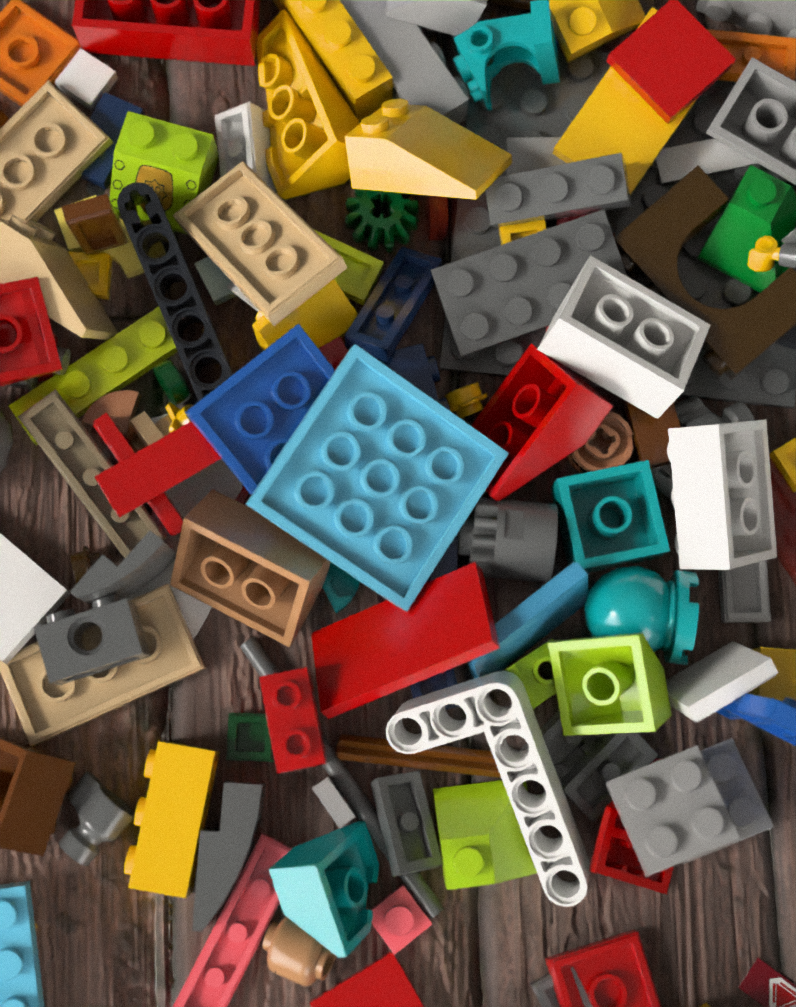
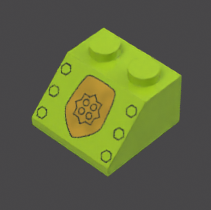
[110,111,219,234]

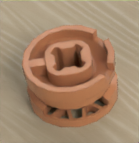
[567,411,634,474]

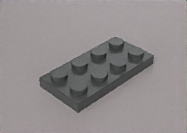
[431,209,627,357]

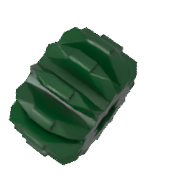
[345,189,419,253]

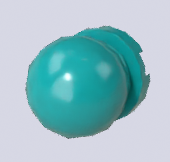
[584,566,699,665]

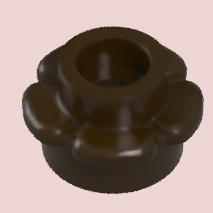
[70,546,101,584]

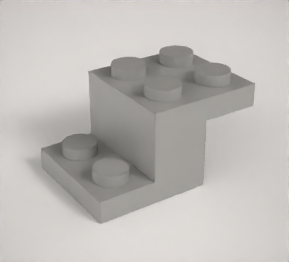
[606,738,774,877]

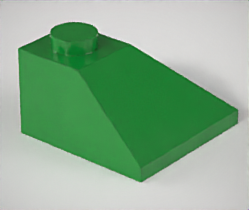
[697,164,796,293]

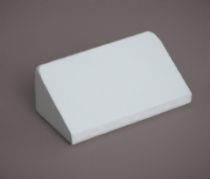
[215,102,276,192]

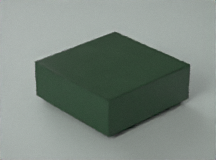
[226,713,275,762]

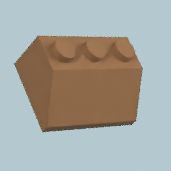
[170,489,331,647]

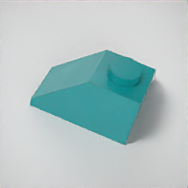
[269,821,379,957]

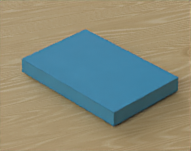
[467,562,588,678]

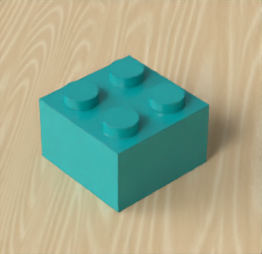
[550,460,670,573]

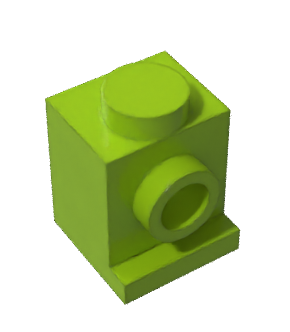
[504,638,556,709]

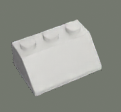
[537,255,710,419]
[667,419,777,569]

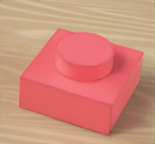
[370,884,433,955]

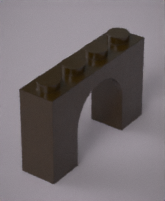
[614,165,796,380]

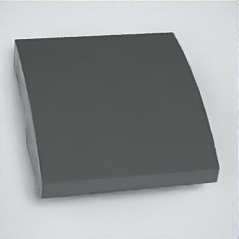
[70,530,176,605]
[521,710,658,822]

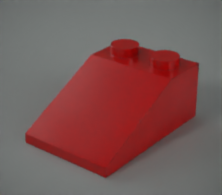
[0,277,62,387]
[471,343,613,502]

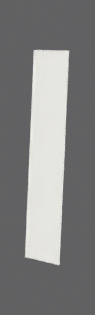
[656,138,758,183]

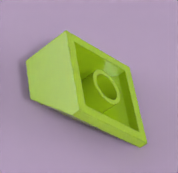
[548,633,672,736]
[432,780,537,890]

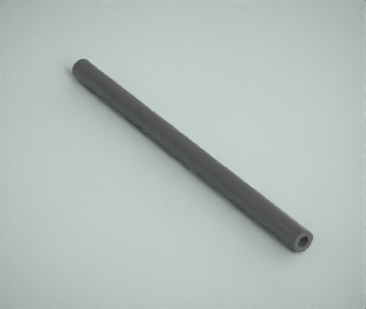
[240,636,444,919]

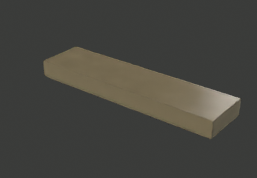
[18,389,167,558]

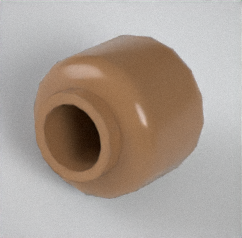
[262,916,336,986]

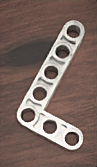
[386,671,590,907]

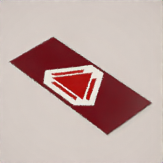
[738,958,796,1007]

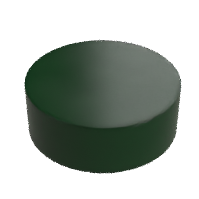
[153,360,191,407]

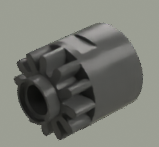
[458,497,558,583]

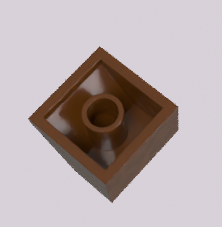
[0,736,76,856]

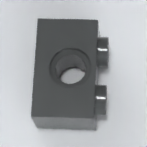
[34,594,150,685]

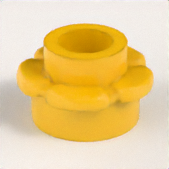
[444,382,488,418]

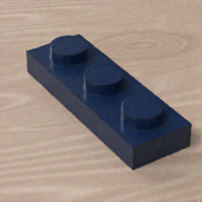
[345,246,442,362]

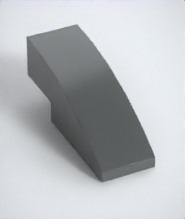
[192,781,266,932]

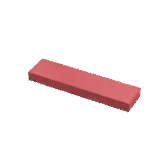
[173,833,293,1007]

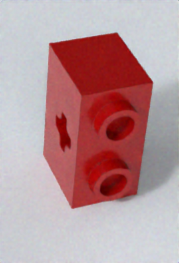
[259,667,328,774]

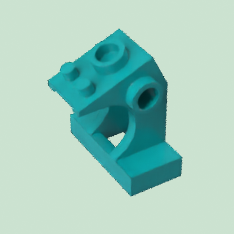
[453,0,560,110]

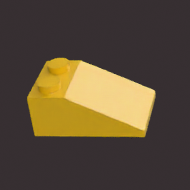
[345,99,512,200]

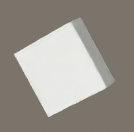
[55,48,118,111]

